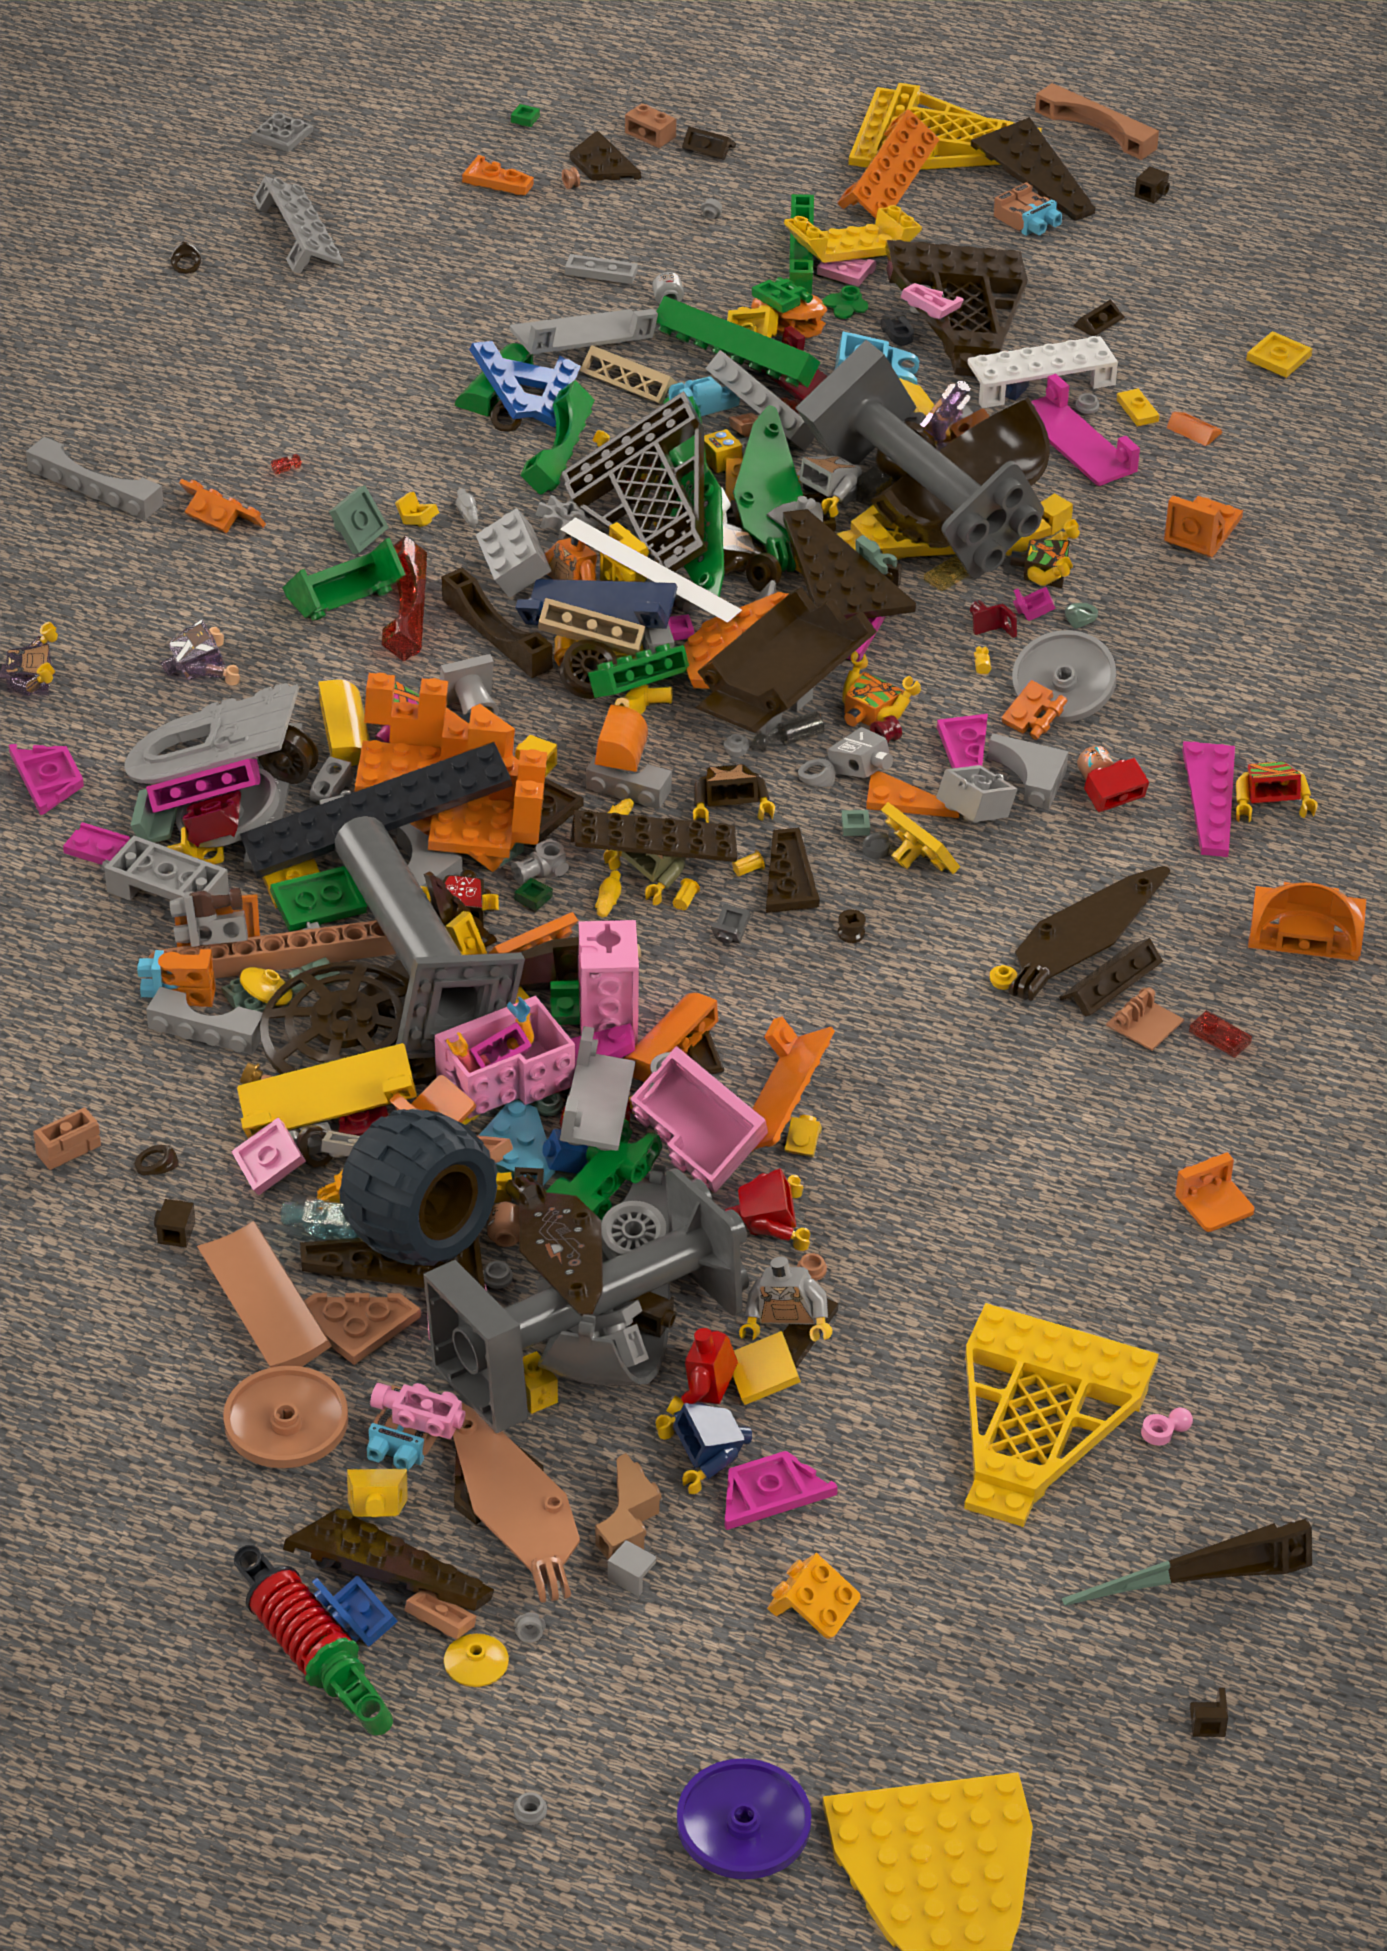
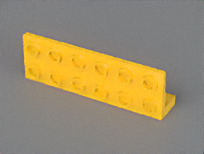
[237,1043,417,1139]

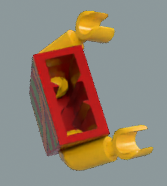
[1236,762,1318,822]

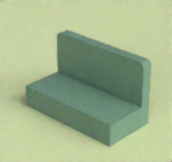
[130,789,178,843]

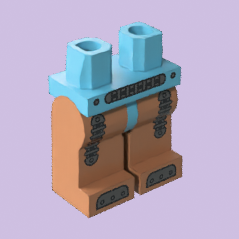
[994,182,1062,236]
[367,1385,438,1471]

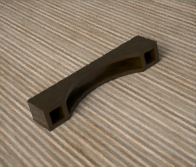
[441,567,553,678]

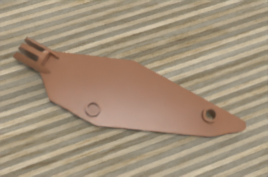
[453,1403,580,1603]

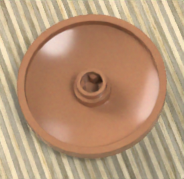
[223,1366,348,1468]

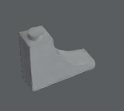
[988,733,1069,810]
[397,824,462,887]

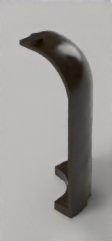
[870,397,1050,548]

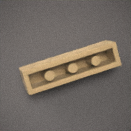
[538,598,645,657]

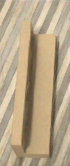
[579,345,678,404]

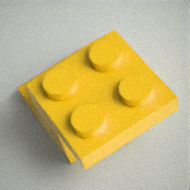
[600,522,649,582]

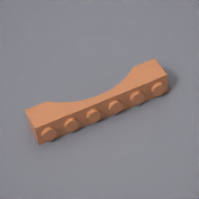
[1035,83,1159,160]

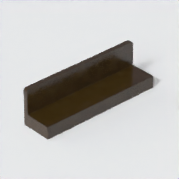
[1059,938,1163,1017]

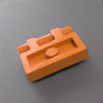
[1001,680,1068,740]

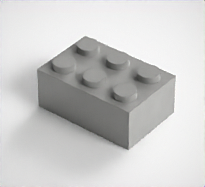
[476,508,551,597]

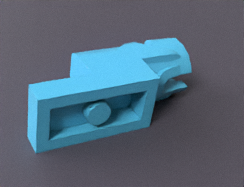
[669,376,740,416]

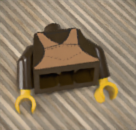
[723,522,764,576]
[693,764,775,823]

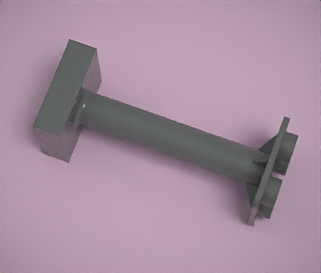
[796,340,1044,578]
[424,1168,749,1434]

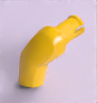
[615,685,672,714]

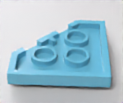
[478,1099,555,1186]

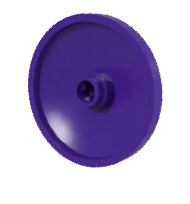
[677,1758,811,1879]

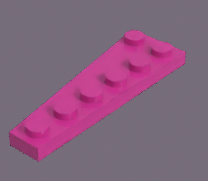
[1182,741,1235,857]

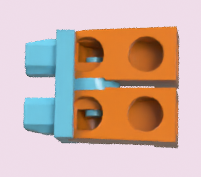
[137,949,216,1007]

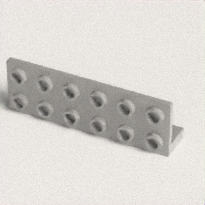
[252,176,343,273]
[509,309,658,355]
[560,1026,635,1151]

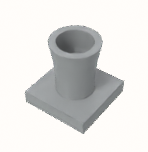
[440,654,499,716]

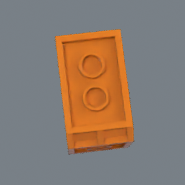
[1164,495,1243,558]

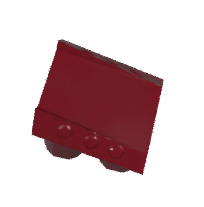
[182,790,241,848]

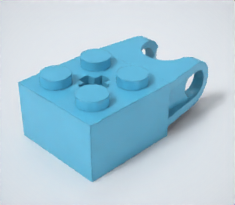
[835,331,919,385]

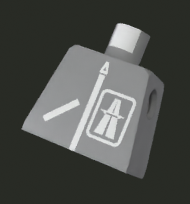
[827,727,893,778]

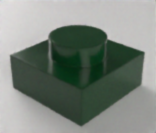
[514,878,553,911]

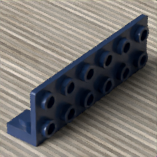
[515,579,678,629]

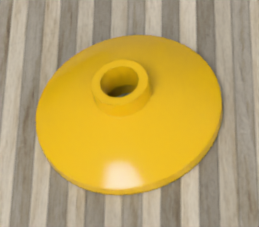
[240,967,292,1006]
[444,1634,509,1687]

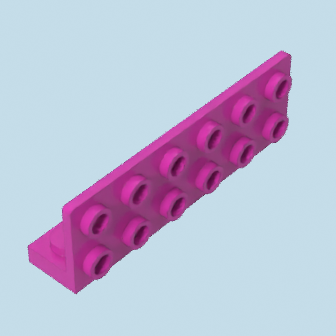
[1031,373,1140,486]

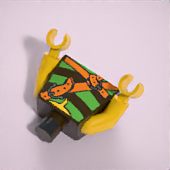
[1010,519,1080,588]

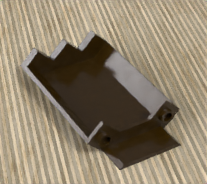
[695,587,877,733]

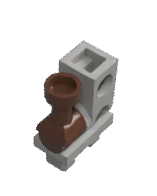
[170,888,248,947]

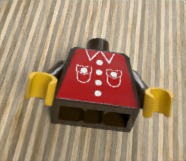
[420,870,499,927]

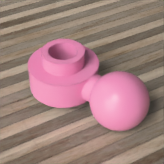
[1141,1408,1193,1446]

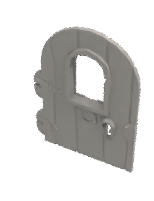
[124,683,299,784]

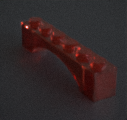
[381,535,427,661]

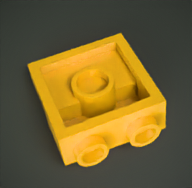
[727,305,779,357]

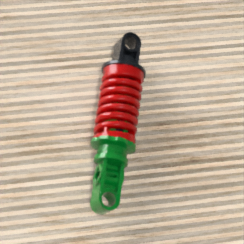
[234,1545,393,1736]

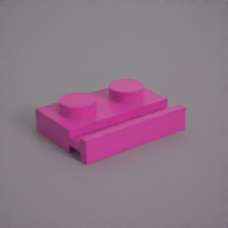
[63,822,130,865]

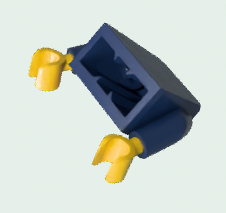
[655,1402,752,1494]

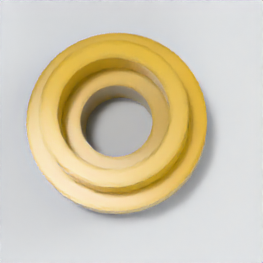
[989,965,1017,990]

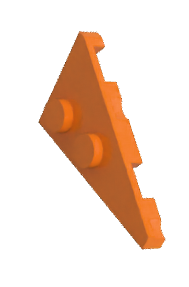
[866,771,960,818]

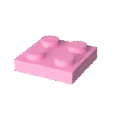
[231,1118,306,1195]

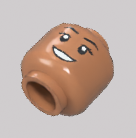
[487,1202,519,1247]

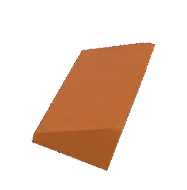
[1167,411,1223,446]

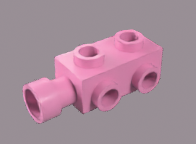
[370,1383,465,1440]

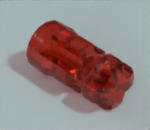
[271,454,302,475]

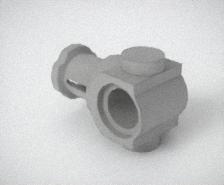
[511,838,569,885]

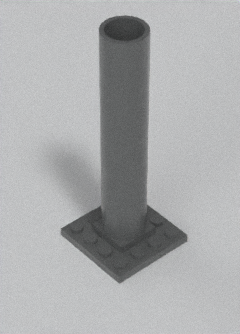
[335,816,525,1059]

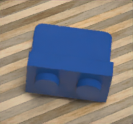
[312,1575,398,1647]

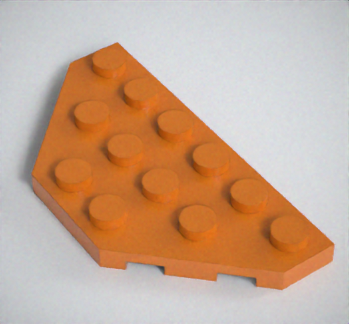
[684,592,788,689]

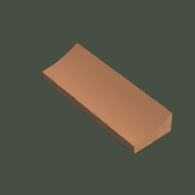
[197,1221,332,1367]

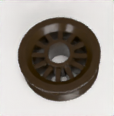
[559,640,617,699]
[257,725,319,784]

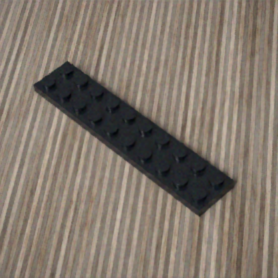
[240,742,513,879]

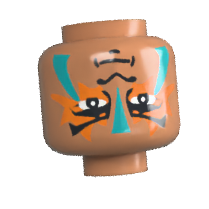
[1077,746,1115,780]

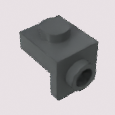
[711,904,751,944]

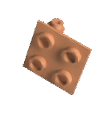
[1106,987,1184,1051]

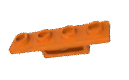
[179,479,266,533]

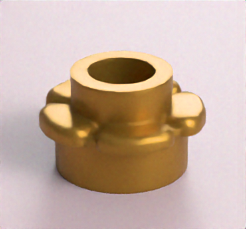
[240,1062,264,1084]

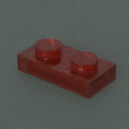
[1189,1010,1252,1058]

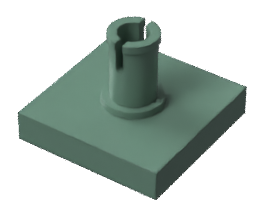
[329,485,389,554]

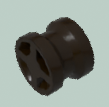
[838,909,866,943]

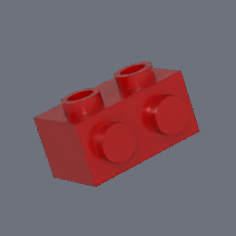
[1084,757,1149,812]

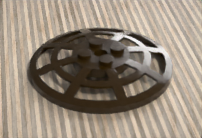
[260,961,420,1075]

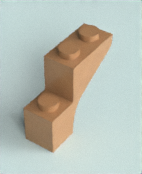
[595,1453,661,1560]

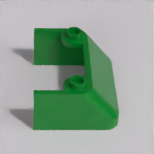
[282,537,406,621]

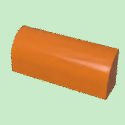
[595,704,648,772]
[623,993,718,1083]

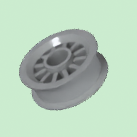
[601,1201,666,1260]

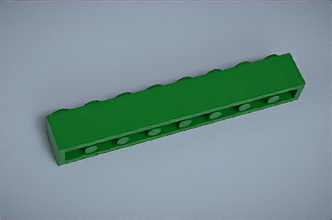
[656,296,821,388]

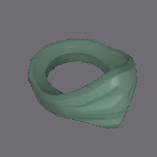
[1065,603,1098,629]

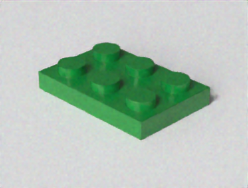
[270,866,367,932]

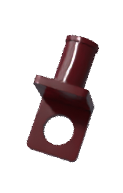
[970,600,1017,638]

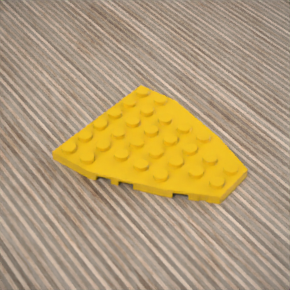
[822,1772,1033,1951]

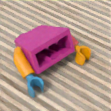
[446,997,534,1073]

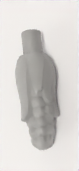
[456,488,479,527]

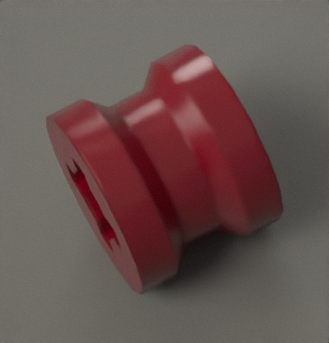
[870,715,902,743]

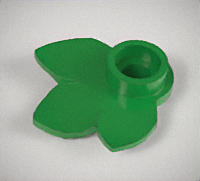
[822,285,868,319]

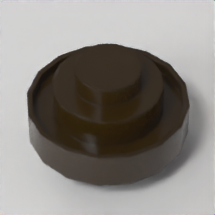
[746,553,782,591]

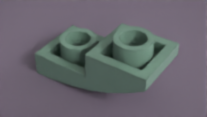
[221,978,267,1012]

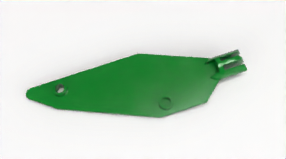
[733,405,803,572]

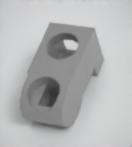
[310,756,353,803]

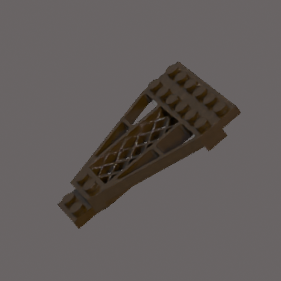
[885,240,1028,377]
[561,391,708,572]

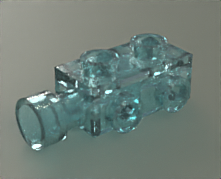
[281,1199,360,1239]

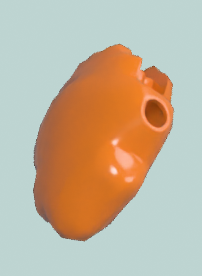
[751,294,827,338]

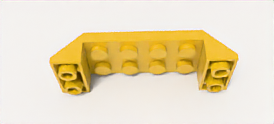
[784,205,922,263]

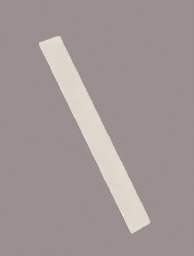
[560,517,742,622]

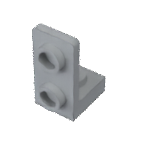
[593,1322,649,1368]

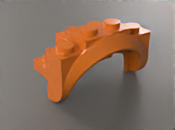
[1248,882,1366,961]

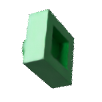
[511,104,540,127]

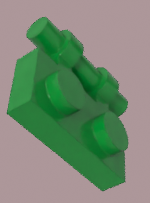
[752,277,813,313]

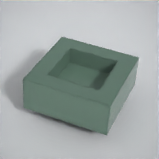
[841,810,870,836]

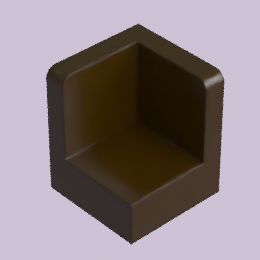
[1190,1687,1228,1737]

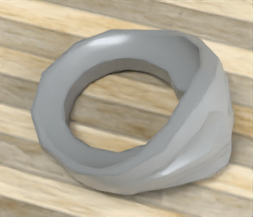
[798,759,835,787]

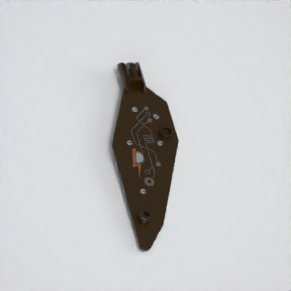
[505,1173,603,1316]

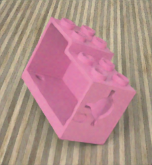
[578,920,639,1046]
[435,996,575,1118]
[630,1046,768,1193]

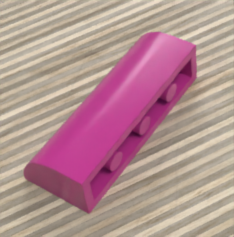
[146,758,260,813]

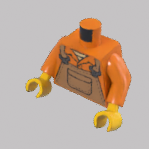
[544,536,597,581]

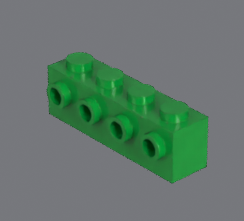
[588,643,689,698]

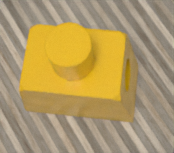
[347,1469,408,1517]

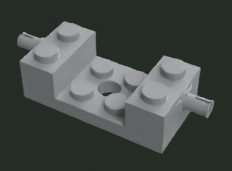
[102,835,229,900]

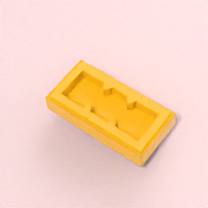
[1116,388,1160,427]

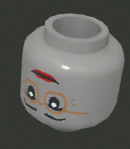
[652,272,684,304]

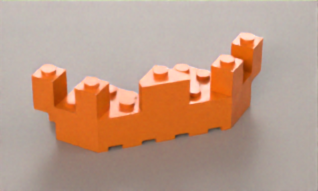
[355,673,547,858]

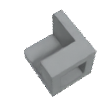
[608,1540,656,1597]

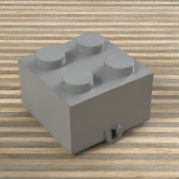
[936,765,1017,823]

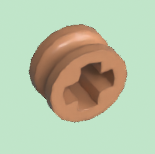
[562,167,580,189]

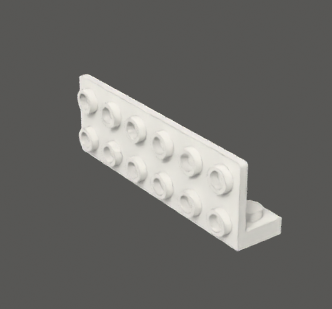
[968,336,1118,408]

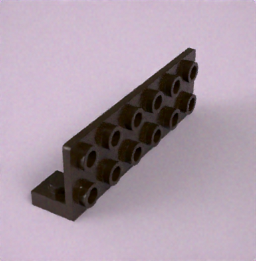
[570,810,738,862]

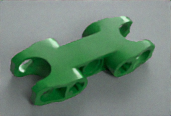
[546,1119,663,1223]

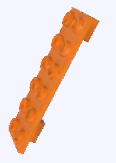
[837,109,939,219]
[751,1016,835,1152]

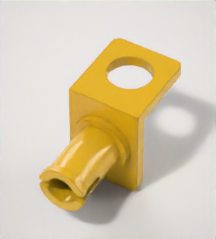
[167,827,224,865]

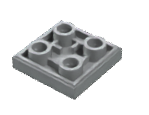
[251,113,313,152]

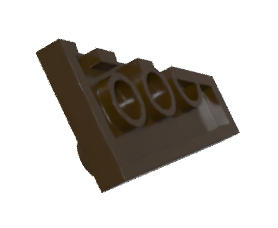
[766,827,820,913]

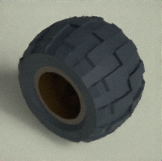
[339,1109,498,1266]

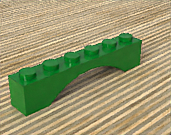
[789,194,814,294]
[520,380,595,495]

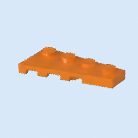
[488,912,579,954]

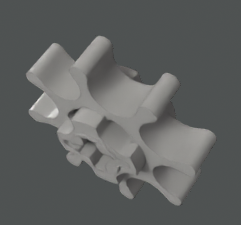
[536,495,598,539]

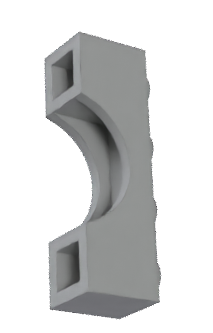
[146,987,263,1055]

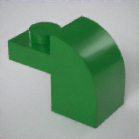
[550,981,580,1025]

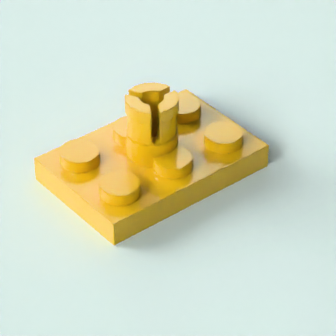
[881,802,960,874]

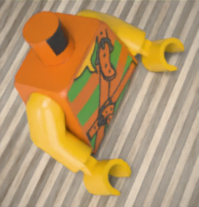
[842,651,921,727]

